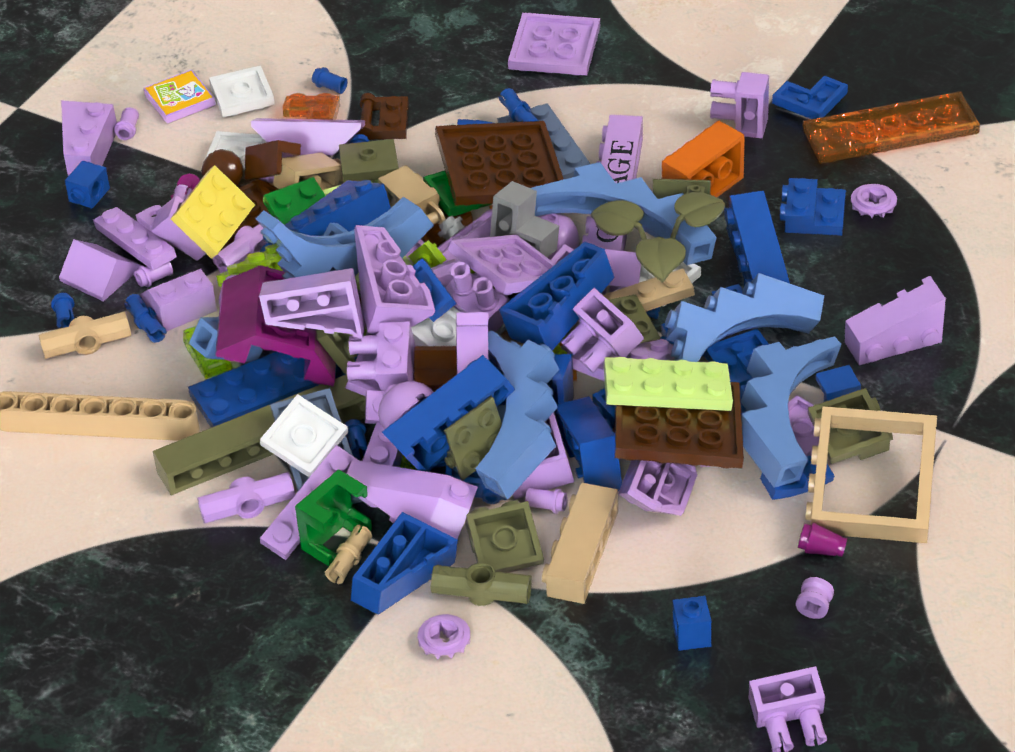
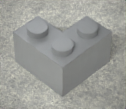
[490,181,559,258]

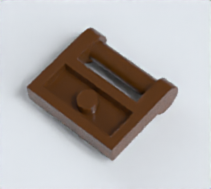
[357,93,409,140]

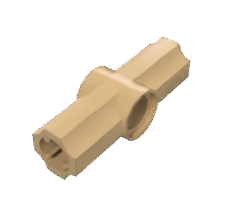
[38,312,131,359]

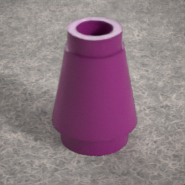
[797,522,847,557]

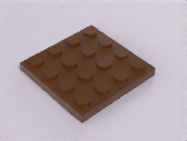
[435,121,564,206]
[615,382,744,469]

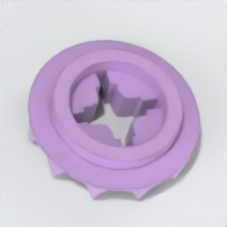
[851,184,897,218]
[418,614,470,659]

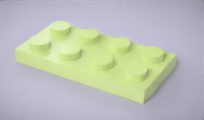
[603,357,733,411]

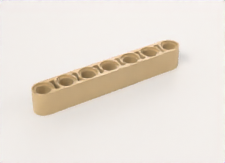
[0,391,200,441]

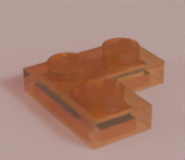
[283,93,340,120]

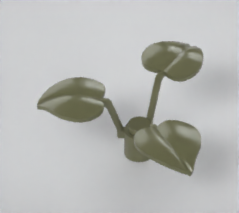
[591,192,725,282]

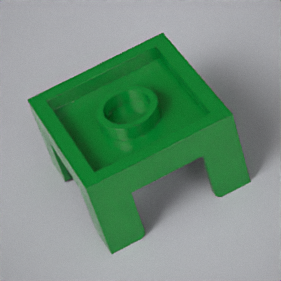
[295,469,372,566]

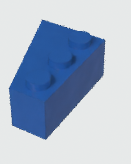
[555,396,622,491]
[350,512,458,615]

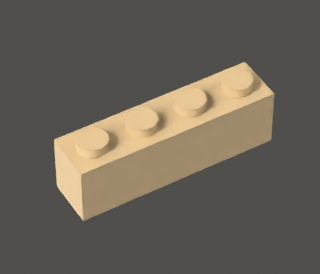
[542,483,619,604]

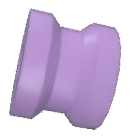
[796,577,834,619]

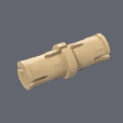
[325,525,372,584]

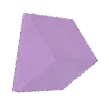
[59,239,140,302]

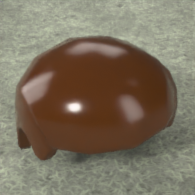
[201,149,244,187]

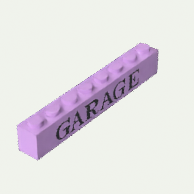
[582,115,643,251]

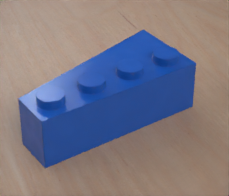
[285,180,391,236]
[724,191,790,286]
[382,355,515,472]

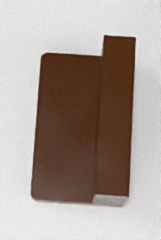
[244,140,301,181]
[414,346,457,392]

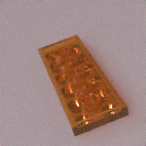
[803,91,980,164]

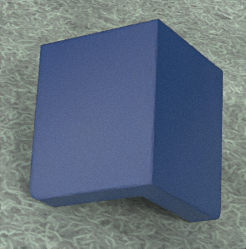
[816,365,861,402]

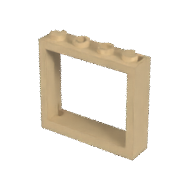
[805,406,937,543]

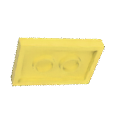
[170,165,255,259]

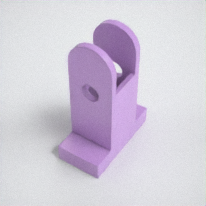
[456,312,488,374]

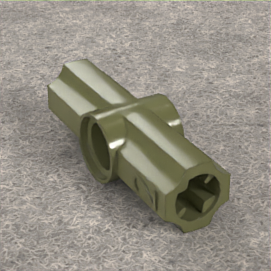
[430,563,532,606]

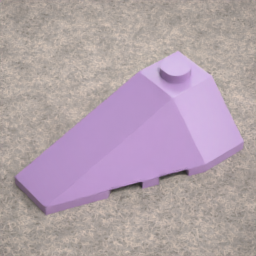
[354,225,435,334]
[347,459,478,539]

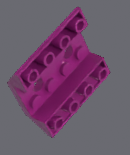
[215,265,336,387]

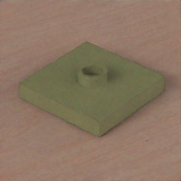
[339,139,399,182]

